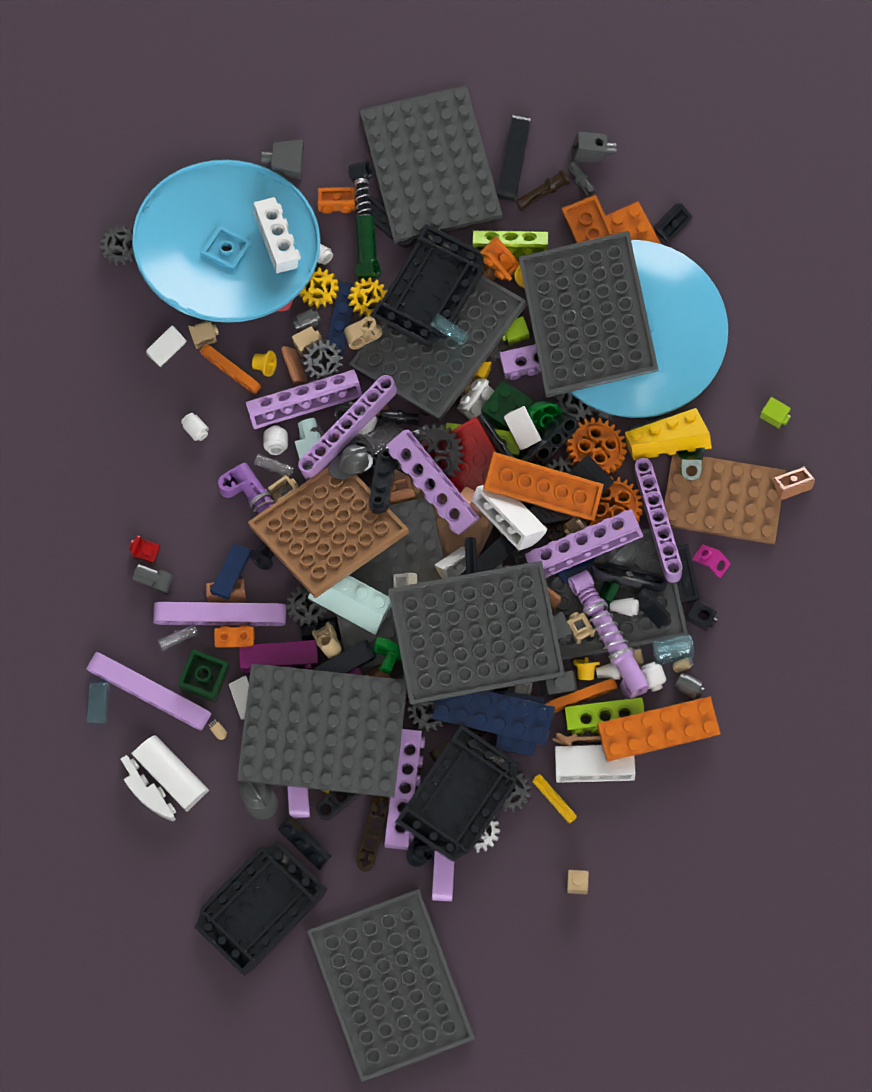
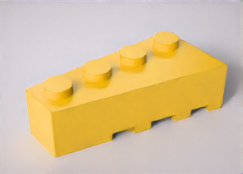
[625,408,712,460]

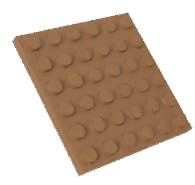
[248,467,409,599]

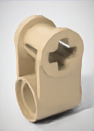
[344,316,383,350]
[312,622,341,659]

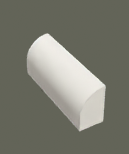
[472,485,547,550]
[131,735,210,812]
[555,745,635,783]

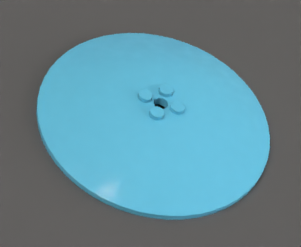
[133,160,320,322]
[570,240,728,418]

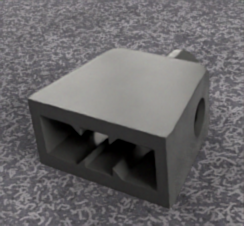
[572,131,616,163]
[261,140,304,180]
[539,671,578,696]

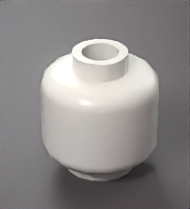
[263,425,288,455]
[640,662,666,692]

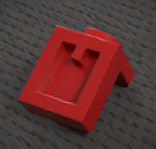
[129,535,161,564]

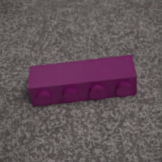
[239,640,319,675]

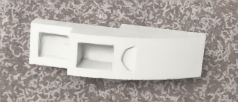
[121,755,176,821]

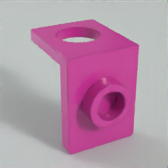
[692,544,731,578]

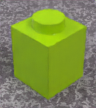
[502,317,529,346]
[760,397,791,429]

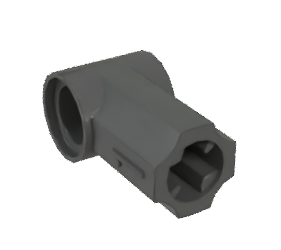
[133,564,174,594]

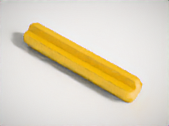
[533,774,577,823]

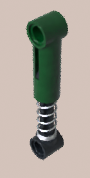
[348,161,381,280]

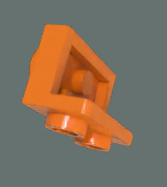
[318,187,356,213]
[480,237,520,281]
[215,625,255,648]

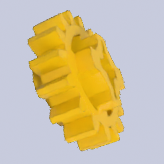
[299,268,339,309]
[348,278,388,317]

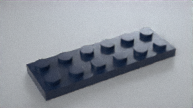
[432,691,555,746]

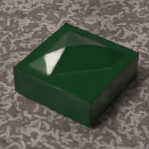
[598,582,620,602]

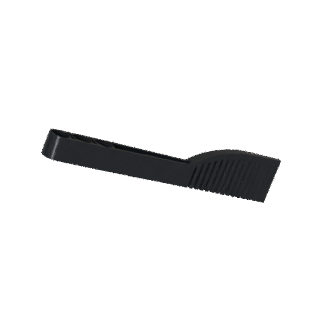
[459,455,614,576]

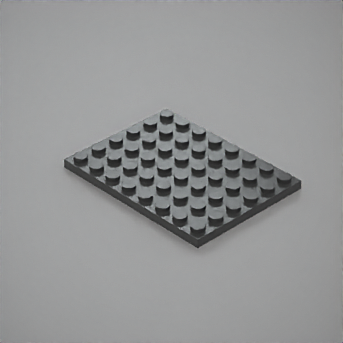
[360,85,502,243]
[519,231,659,397]
[349,275,527,421]
[337,498,444,669]
[513,528,689,662]
[388,561,565,705]
[237,663,407,798]
[307,889,475,1082]

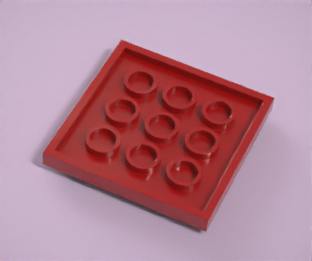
[421,417,497,493]

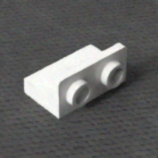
[457,379,494,420]

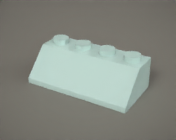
[308,575,391,635]

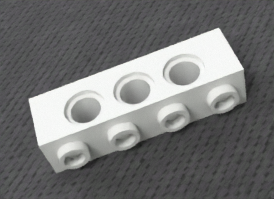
[253,197,300,274]

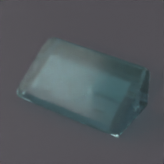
[431,314,469,345]
[653,635,694,664]
[87,682,109,723]

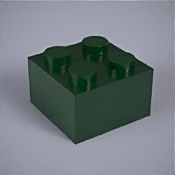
[481,380,534,431]
[178,649,230,703]

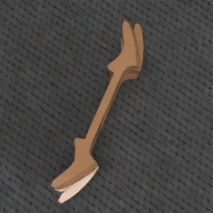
[552,733,601,746]

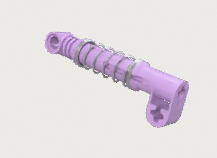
[568,570,649,699]

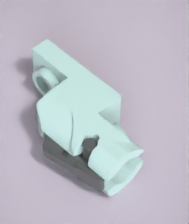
[295,418,324,481]

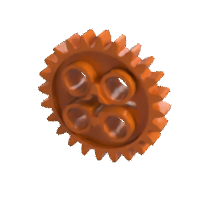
[565,417,627,475]
[585,476,643,530]

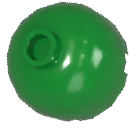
[527,400,563,436]

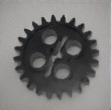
[405,423,466,486]

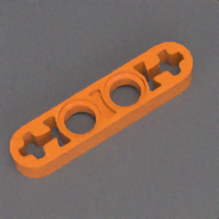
[199,343,261,395]
[545,678,618,713]

